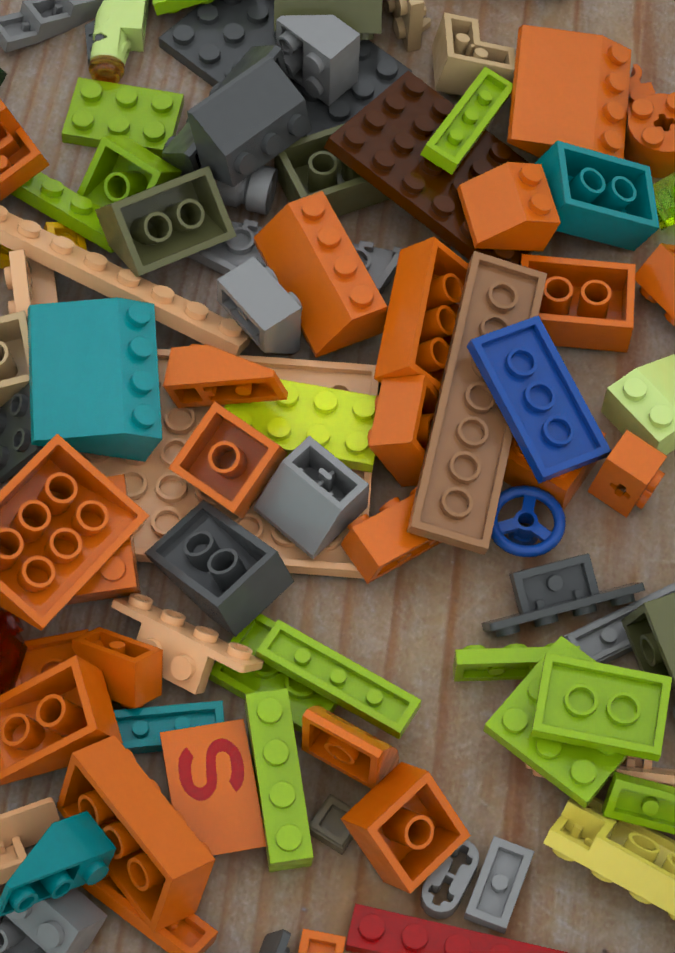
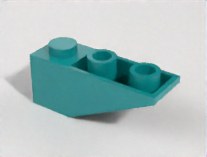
[0,811,117,917]

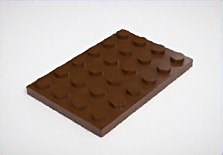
[324,70,534,265]

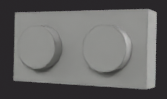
[464,836,535,934]

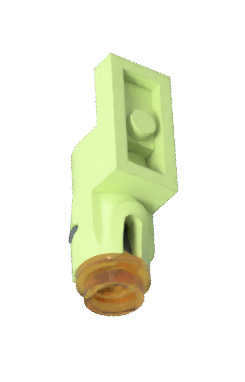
[85,0,150,83]

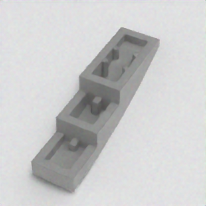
[0,0,104,53]

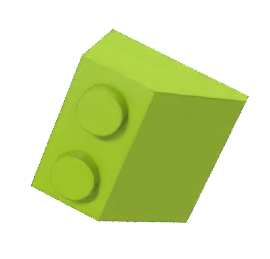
[77,135,182,207]

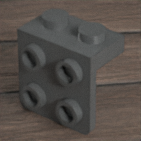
[0,382,43,483]

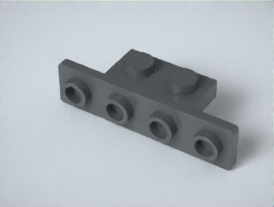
[482,553,645,637]

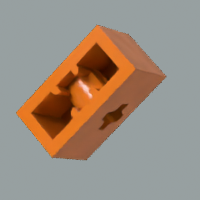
[587,430,667,518]

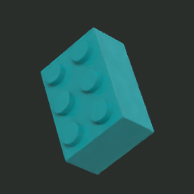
[534,141,660,251]

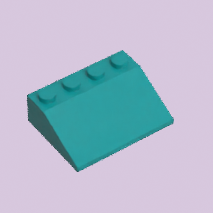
[27,297,162,462]

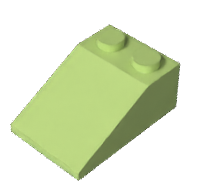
[601,354,675,455]

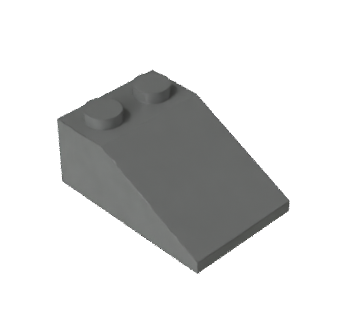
[145,499,294,637]

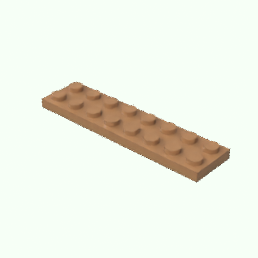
[407,251,547,555]

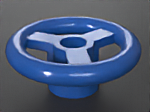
[491,485,566,557]

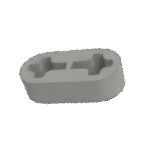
[420,840,479,919]

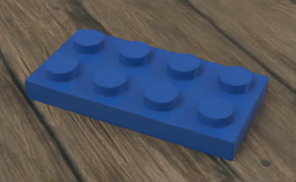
[467,315,611,484]

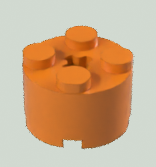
[624,92,675,178]

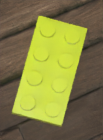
[224,379,377,473]

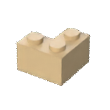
[432,12,516,96]

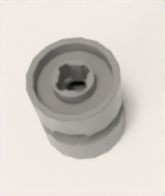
[217,165,278,215]

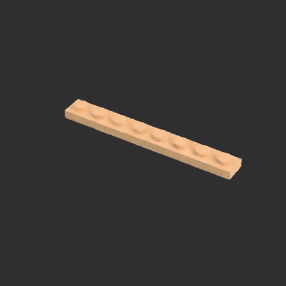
[0,205,251,356]

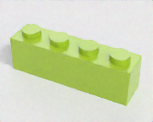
[245,688,314,872]

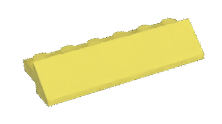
[543,797,675,921]

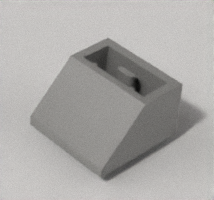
[276,15,360,106]
[217,257,303,354]
[254,436,369,559]
[0,888,107,953]

